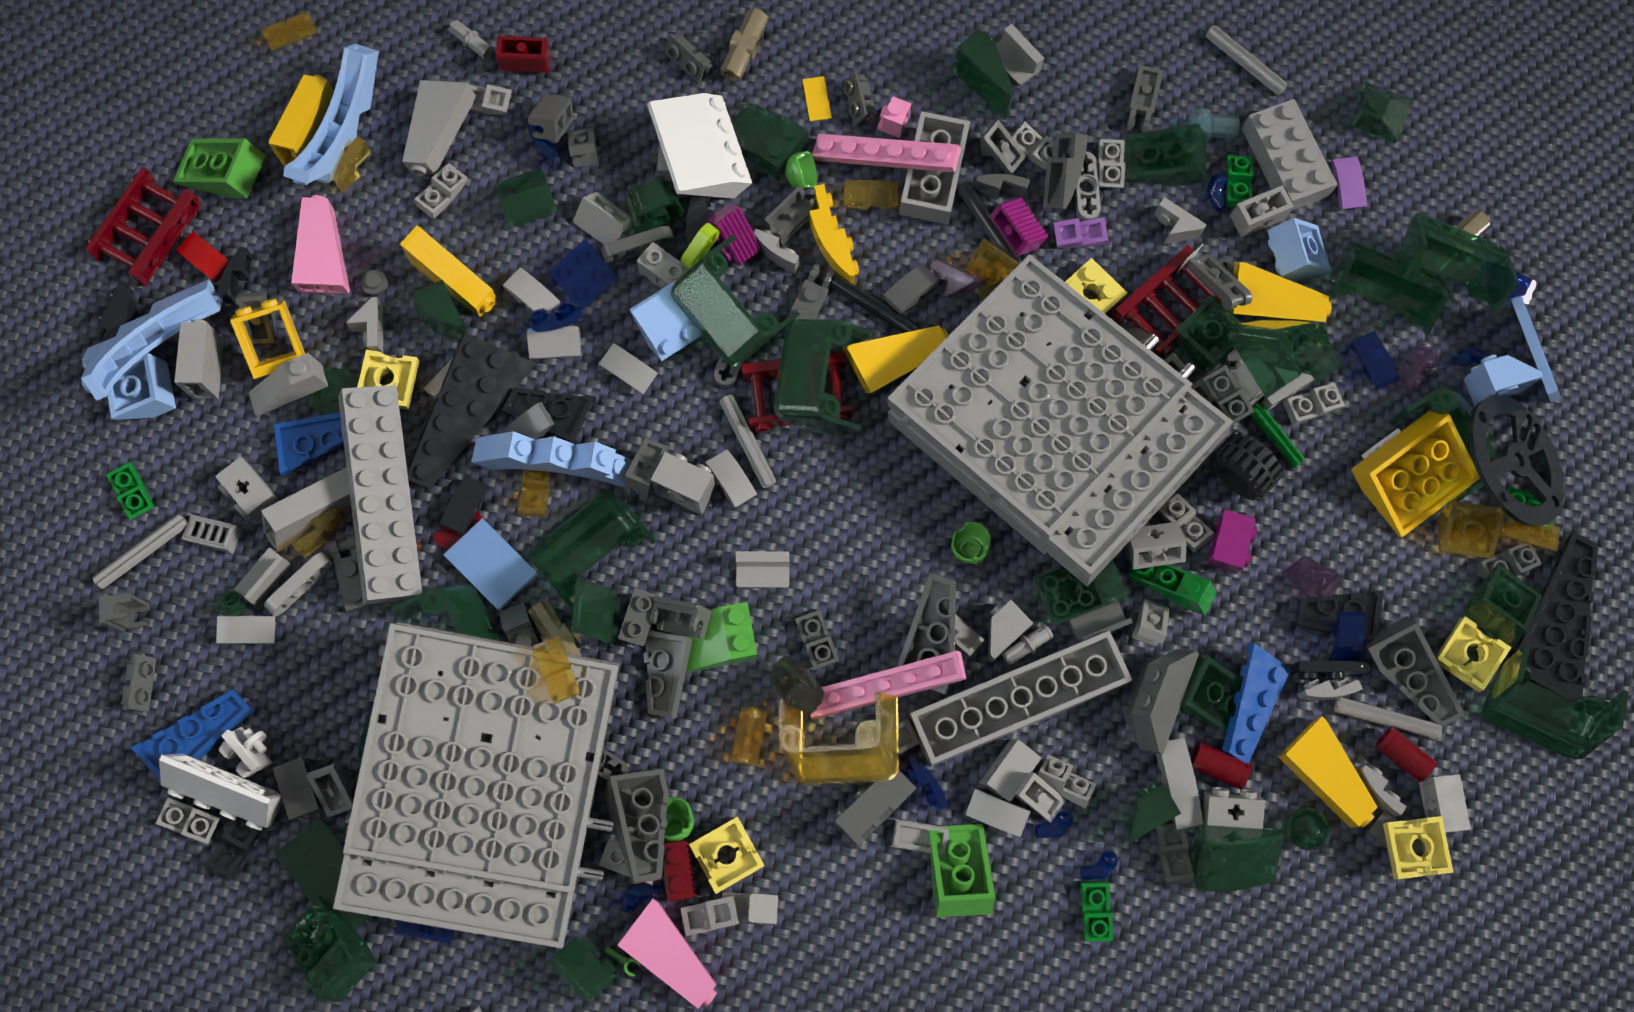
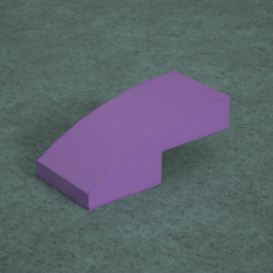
[1331,157,1367,209]
[1054,217,1109,248]

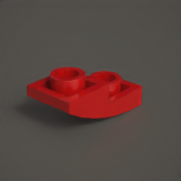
[176,231,230,282]

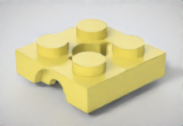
[1065,258,1127,314]
[358,350,420,410]
[1435,616,1511,692]
[1383,816,1453,880]
[689,817,765,894]

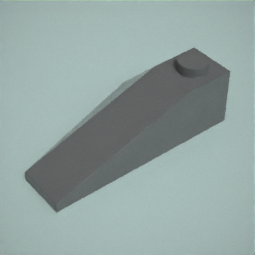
[603,769,669,884]

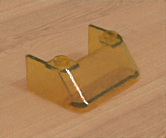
[779,691,899,785]

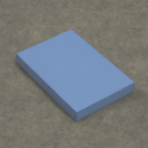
[443,518,538,611]

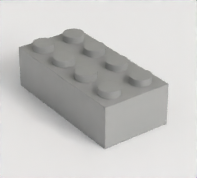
[1242,99,1338,210]
[899,111,970,225]

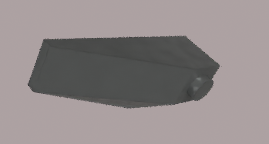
[897,572,956,694]
[1367,616,1465,727]

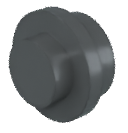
[361,270,388,295]

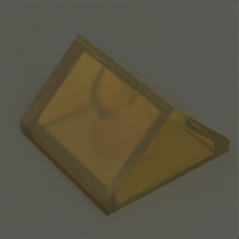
[958,239,1019,299]
[1438,500,1505,559]

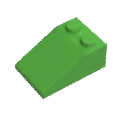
[173,138,265,199]
[671,602,758,673]
[928,824,995,918]

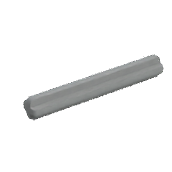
[1206,25,1287,95]
[720,394,776,488]
[92,514,188,589]
[1334,697,1442,739]

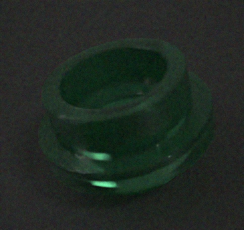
[218,591,246,616]

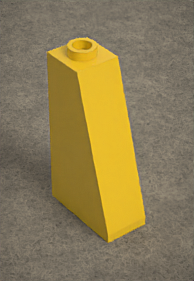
[269,75,334,166]
[400,226,497,317]
[1228,262,1332,322]
[842,326,949,393]
[1278,716,1377,828]

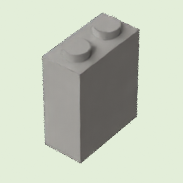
[175,319,224,399]

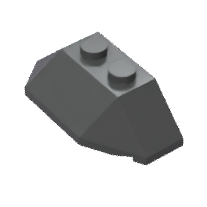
[1123,649,1199,755]

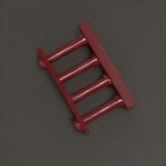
[85,166,202,286]
[1111,245,1222,357]
[742,351,853,433]

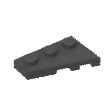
[643,631,693,719]

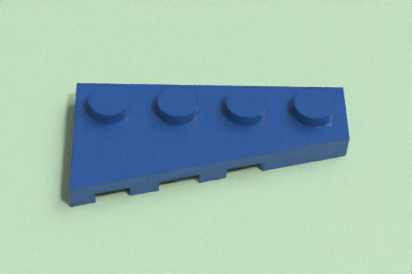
[1222,643,1291,763]
[131,689,254,781]

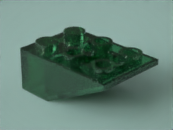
[1033,559,1128,626]
[283,896,376,1002]

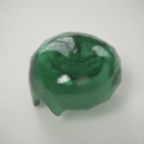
[1285,807,1330,851]

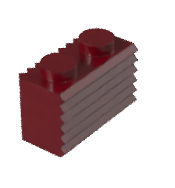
[496,35,551,73]
[663,841,696,902]

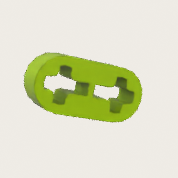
[681,223,720,270]

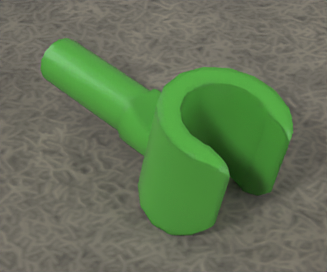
[604,946,641,976]

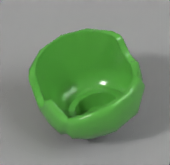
[785,151,817,190]
[951,522,992,564]
[664,797,694,842]

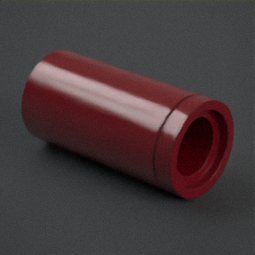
[1375,727,1437,783]
[1191,742,1252,789]

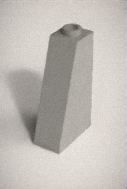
[402,80,476,176]
[261,467,351,552]

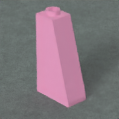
[291,195,350,295]
[618,899,717,1009]

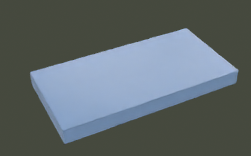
[1511,296,1561,403]

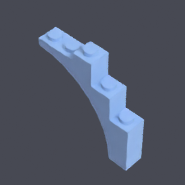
[283,44,379,185]
[81,279,223,401]
[471,431,640,492]

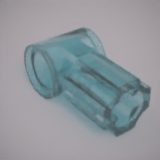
[1188,108,1240,141]

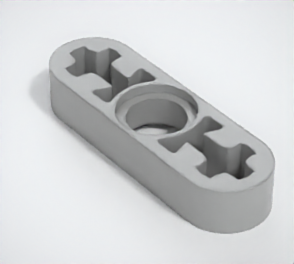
[1074,151,1101,221]
[264,552,333,617]

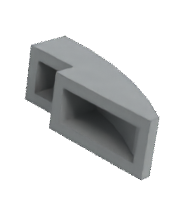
[1156,738,1203,831]

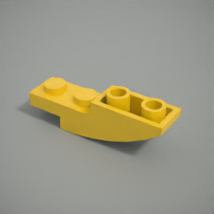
[809,184,859,284]

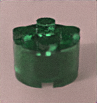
[625,176,684,233]

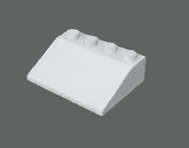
[647,93,752,199]
[159,753,283,830]

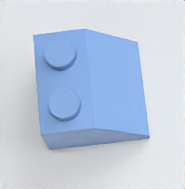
[1267,218,1331,280]
[629,282,705,361]
[107,353,176,420]
[1464,355,1544,406]

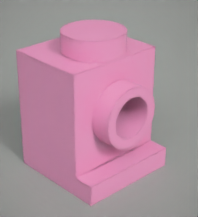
[877,97,911,138]

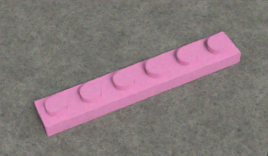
[812,134,961,173]
[806,651,966,719]

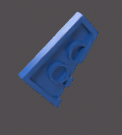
[274,412,344,476]

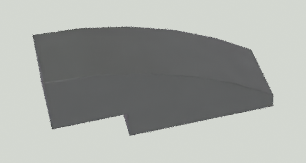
[1043,133,1088,209]

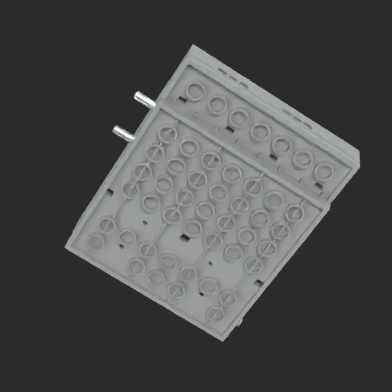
[887,254,1233,586]
[333,622,620,948]

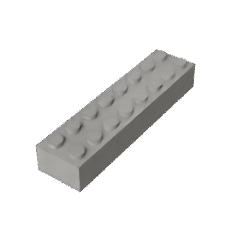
[338,385,423,605]
[908,630,1132,768]

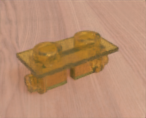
[261,11,318,51]
[1499,515,1560,552]
[730,707,768,766]

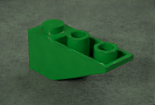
[1127,564,1217,616]

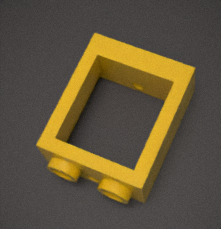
[230,298,305,379]

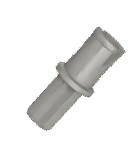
[448,20,494,60]
[1002,624,1053,664]

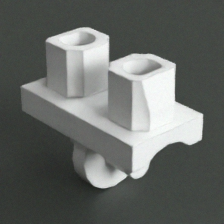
[219,727,272,778]

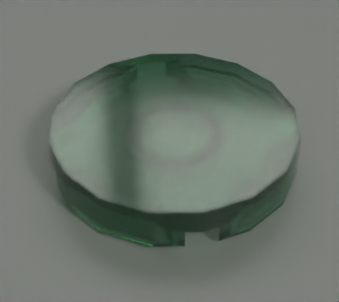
[307,367,358,415]

